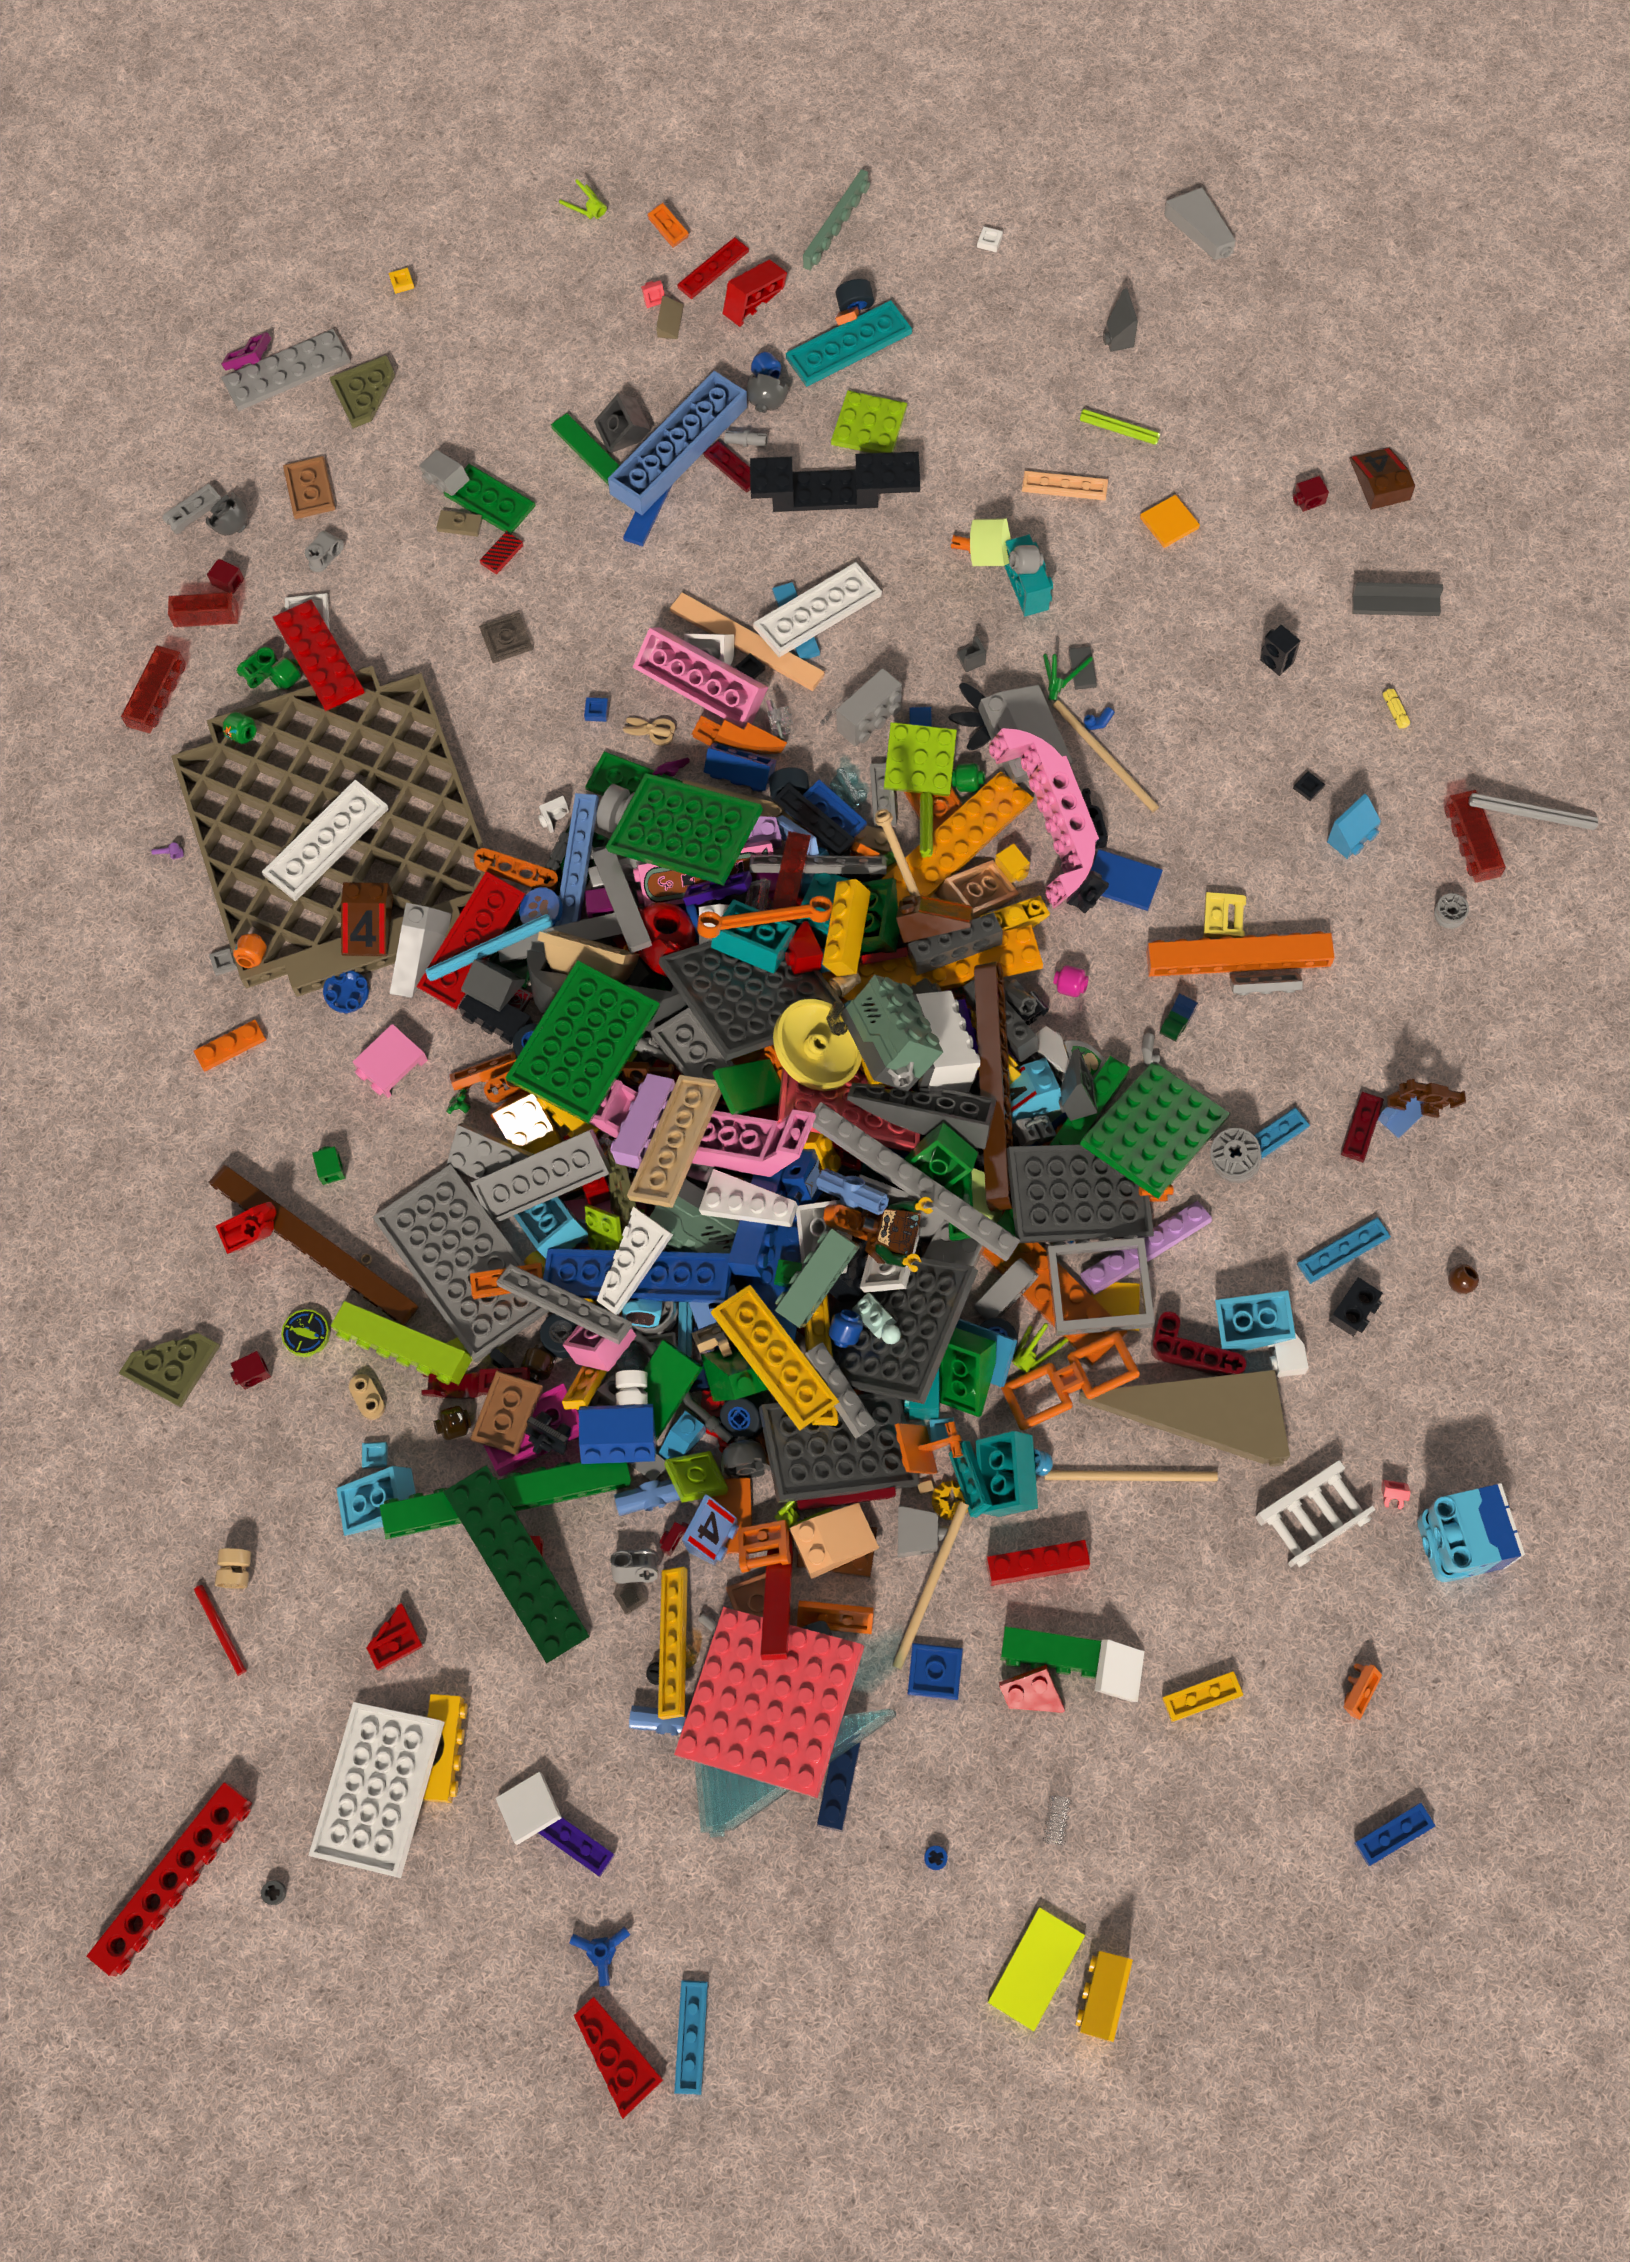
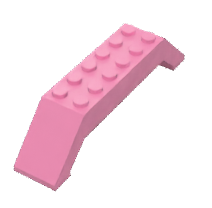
[590,1080,816,1177]

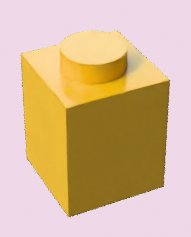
[995,843,1030,884]

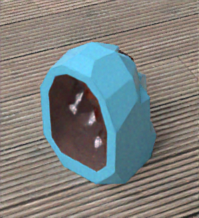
[622,1299,662,1328]

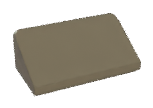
[656,296,684,339]

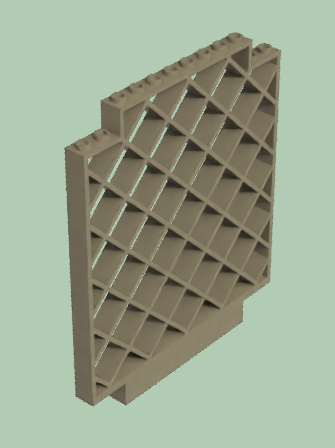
[171,665,488,997]

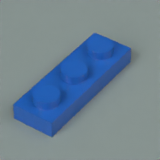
[1354,1803,1436,1866]

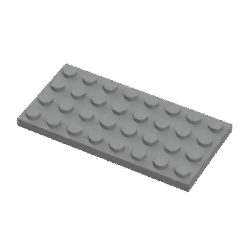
[372,1164,549,1363]

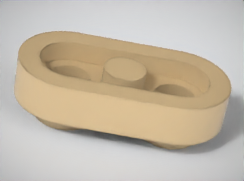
[349,1374,385,1420]

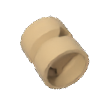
[215,1548,251,1589]

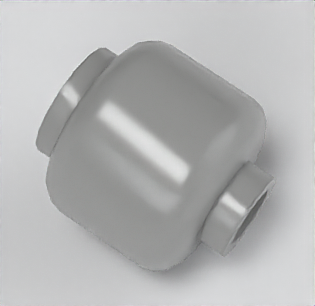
[1009,545,1043,574]

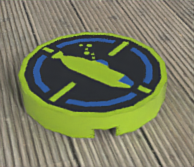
[281,1309,330,1357]

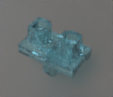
[830,767,867,810]

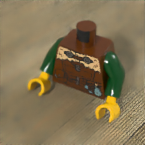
[860,1197,933,1272]

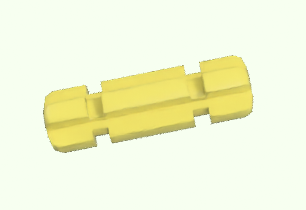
[1383,689,1410,729]

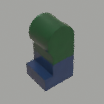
[1159,993,1198,1042]

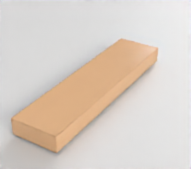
[1022,471,1108,500]

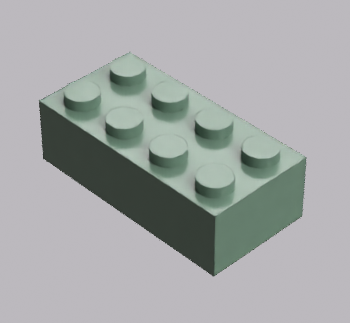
[775,1229,860,1328]

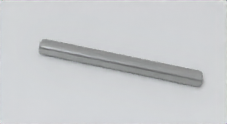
[1469,793,1598,830]

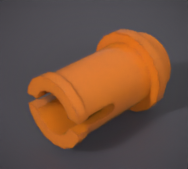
[951,535,971,554]

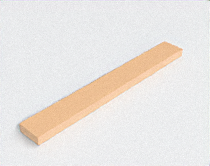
[670,593,825,691]

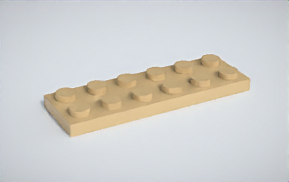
[627,1075,721,1208]

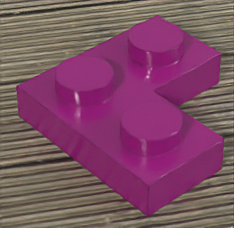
[221,332,271,371]

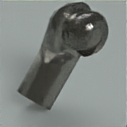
[826,1002,848,1036]

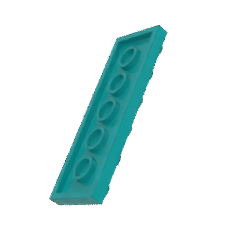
[785,300,912,387]

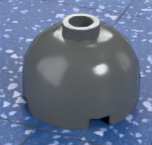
[746,374,789,413]
[206,492,248,536]
[721,1436,771,1479]

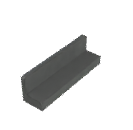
[1352,582,1443,616]

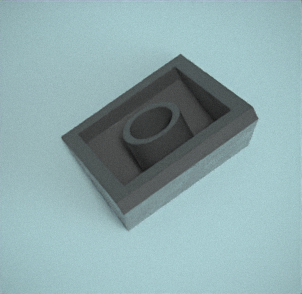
[461,959,525,1012]

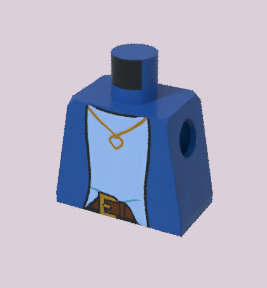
[782,1149,823,1205]

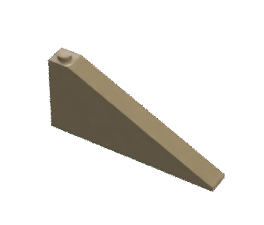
[1079,1370,1290,1467]

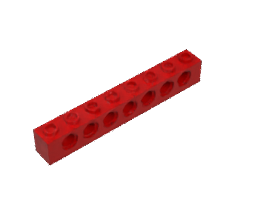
[86,1782,253,1977]

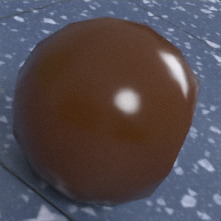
[1448,1264,1479,1294]

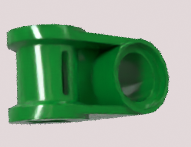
[236,647,278,689]

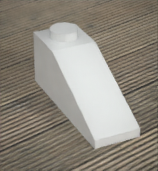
[1029,1026,1069,1083]

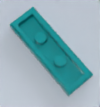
[948,1441,992,1518]

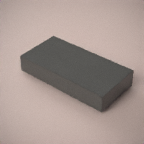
[1068,647,1097,690]

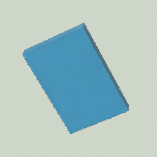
[955,1319,1017,1387]

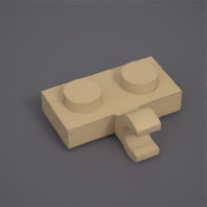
[691,1322,732,1358]

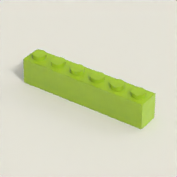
[331,1301,472,1385]

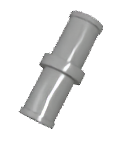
[725,430,768,447]

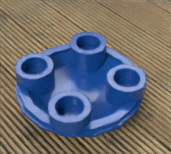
[323,970,369,1014]

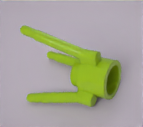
[559,179,607,220]
[1012,1323,1068,1373]
[774,1501,832,1529]

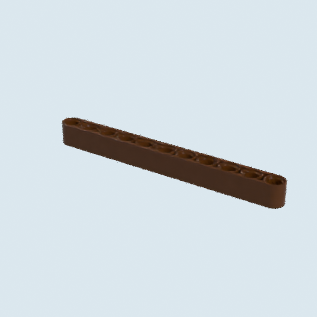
[974,961,1013,1212]
[208,1164,419,1326]

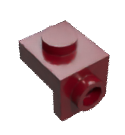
[659,1522,689,1557]

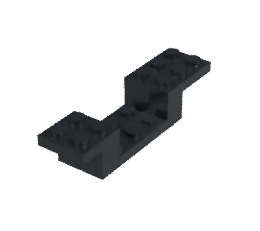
[750,451,920,512]

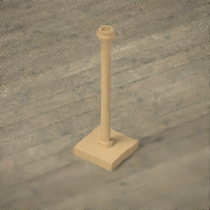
[875,809,939,941]

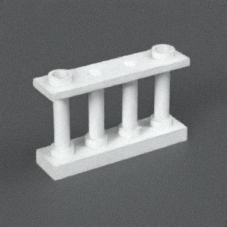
[1256,1460,1375,1568]

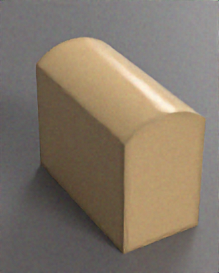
[917,1479,934,1495]

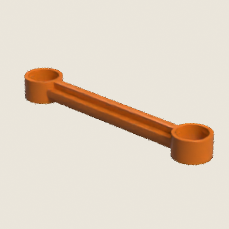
[697,896,833,938]

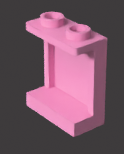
[353,1024,428,1098]

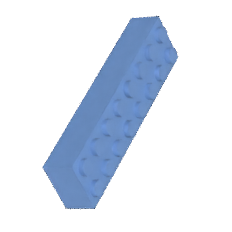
[608,371,747,515]

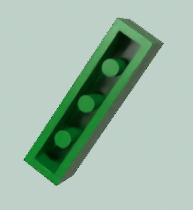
[1000,1626,1102,1679]

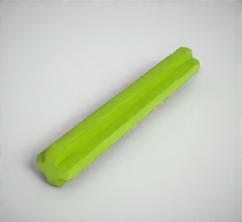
[1080,409,1160,445]
[920,792,933,858]

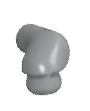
[1141,1033,1160,1066]

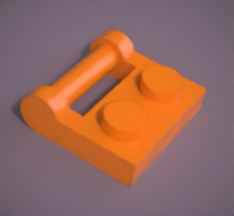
[738,1520,791,1573]

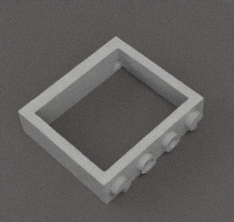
[1047,1235,1155,1336]

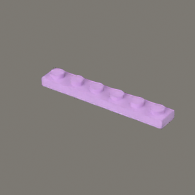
[1080,1201,1212,1295]

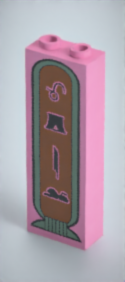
[633,840,773,908]

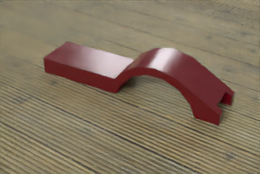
[421,1367,530,1399]

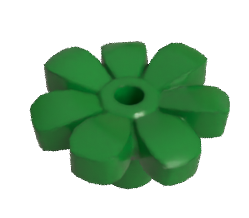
[446,1088,471,1114]

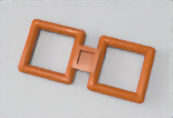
[1001,1332,1140,1430]

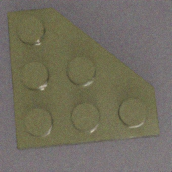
[329,355,395,428]
[608,1147,636,1231]
[119,1333,220,1408]

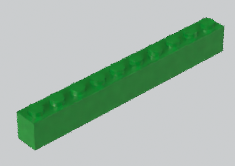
[996,1056,1130,1236]
[379,1460,631,1540]

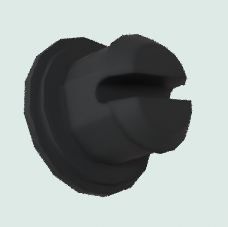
[646,1662,659,1685]

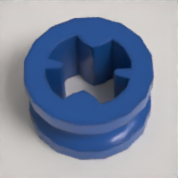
[924,1846,948,1870]

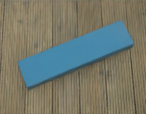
[772,582,820,660]
[1231,1107,1310,1159]
[1297,1217,1391,1284]
[674,1980,708,2095]

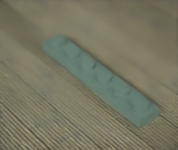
[803,169,870,271]

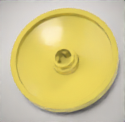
[773,999,862,1091]

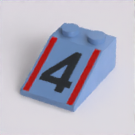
[682,1494,739,1566]

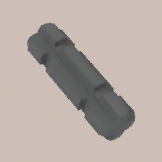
[545,832,569,873]

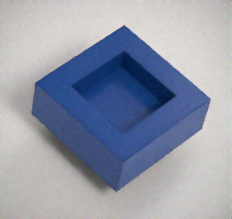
[584,698,609,722]

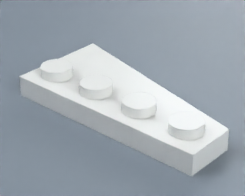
[699,1169,798,1227]
[596,1207,673,1315]

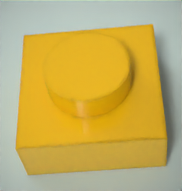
[388,268,414,294]

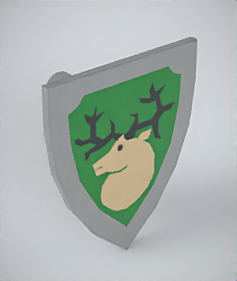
[1064,1040,1106,1080]

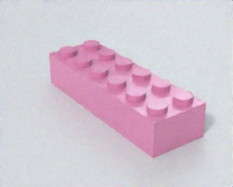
[633,627,768,728]

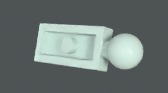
[852,1292,901,1344]

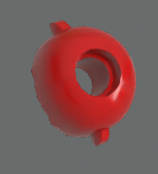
[637,902,699,950]

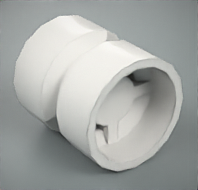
[616,1370,648,1405]

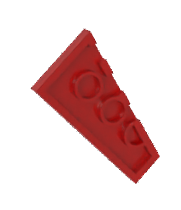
[573,1997,663,2119]

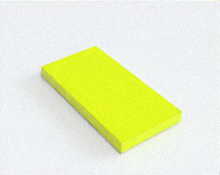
[988,1907,1085,2032]

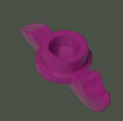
[652,757,690,777]

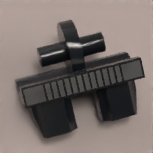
[1067,870,1109,913]
[525,1411,571,1455]

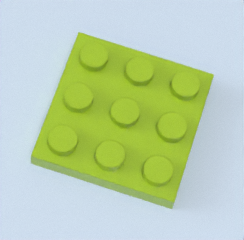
[831,390,907,453]
[883,722,957,796]

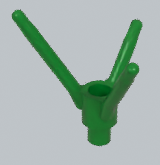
[1043,654,1093,701]

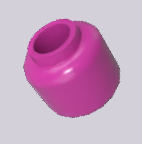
[1053,965,1089,997]

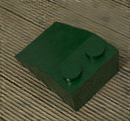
[860,878,900,955]

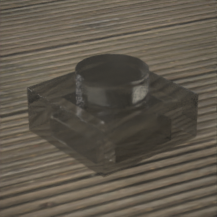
[613,1582,647,1616]

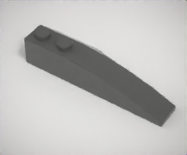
[847,1083,997,1149]

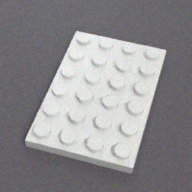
[308,1702,445,1878]

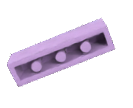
[611,1074,675,1169]

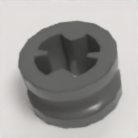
[261,1881,286,1905]

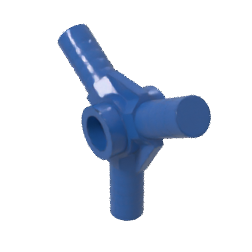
[569,1926,631,1987]

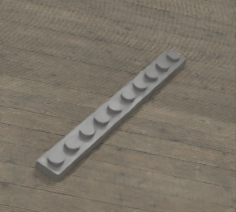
[812,1102,1020,1261]

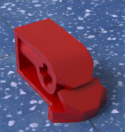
[215,1202,276,1254]

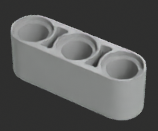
[974,1258,1039,1320]

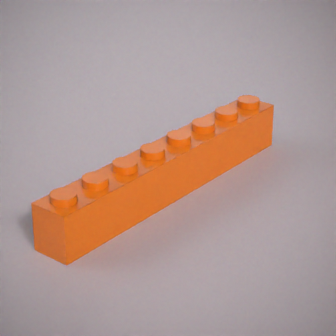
[1146,931,1335,977]

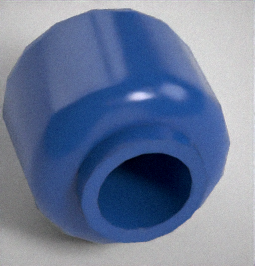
[751,352,781,379]
[828,1310,863,1348]

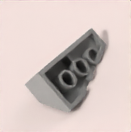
[390,903,452,998]

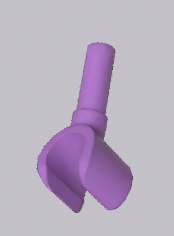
[151,843,183,859]

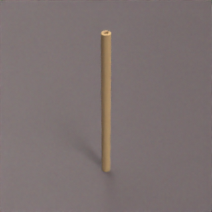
[1053,700,1159,812]
[1044,1470,1218,1481]
[892,1502,969,1669]

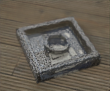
[479,613,533,663]

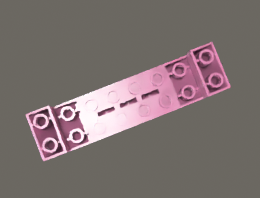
[989,728,1099,909]

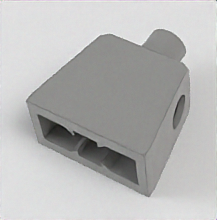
[898,1506,950,1558]

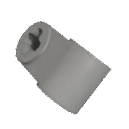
[304,531,344,572]
[610,1549,658,1584]

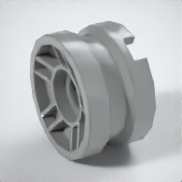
[1434,893,1469,929]

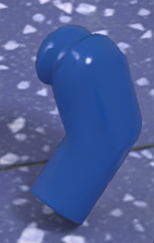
[1084,707,1115,730]

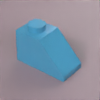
[658,1411,706,1460]

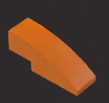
[713,720,787,754]

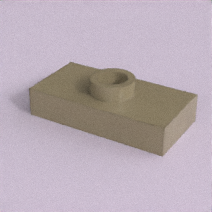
[436,510,483,537]

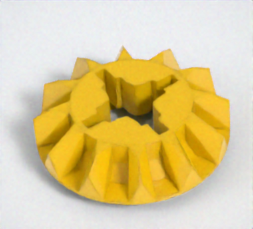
[932,1480,968,1520]

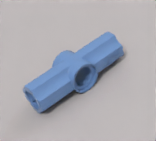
[816,1168,889,1215]
[614,1479,680,1516]
[629,1705,688,1736]

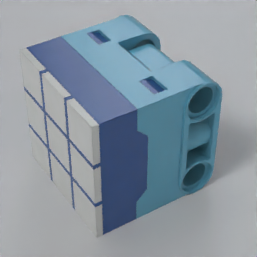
[1417,1483,1525,1582]

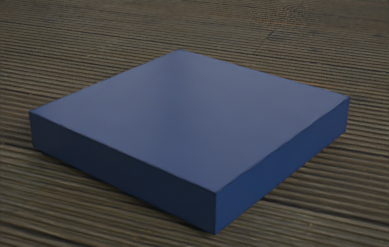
[908,1643,963,1700]

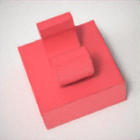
[641,280,665,308]
[1381,1480,1411,1509]

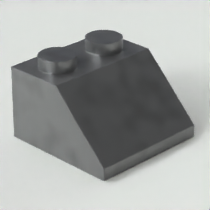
[594,393,651,453]

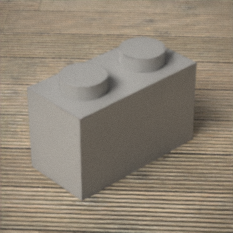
[419,450,470,496]

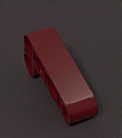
[1151,1311,1246,1376]

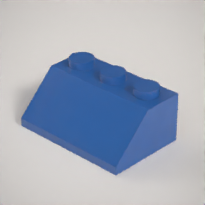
[579,1404,656,1464]

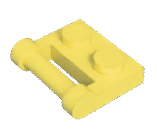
[1203,892,1246,938]

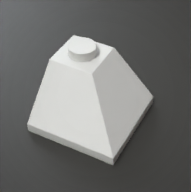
[684,634,734,666]

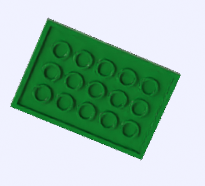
[606,773,763,885]
[505,960,660,1124]
[1080,1063,1230,1199]

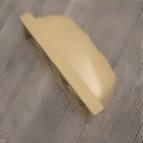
[538,930,640,984]

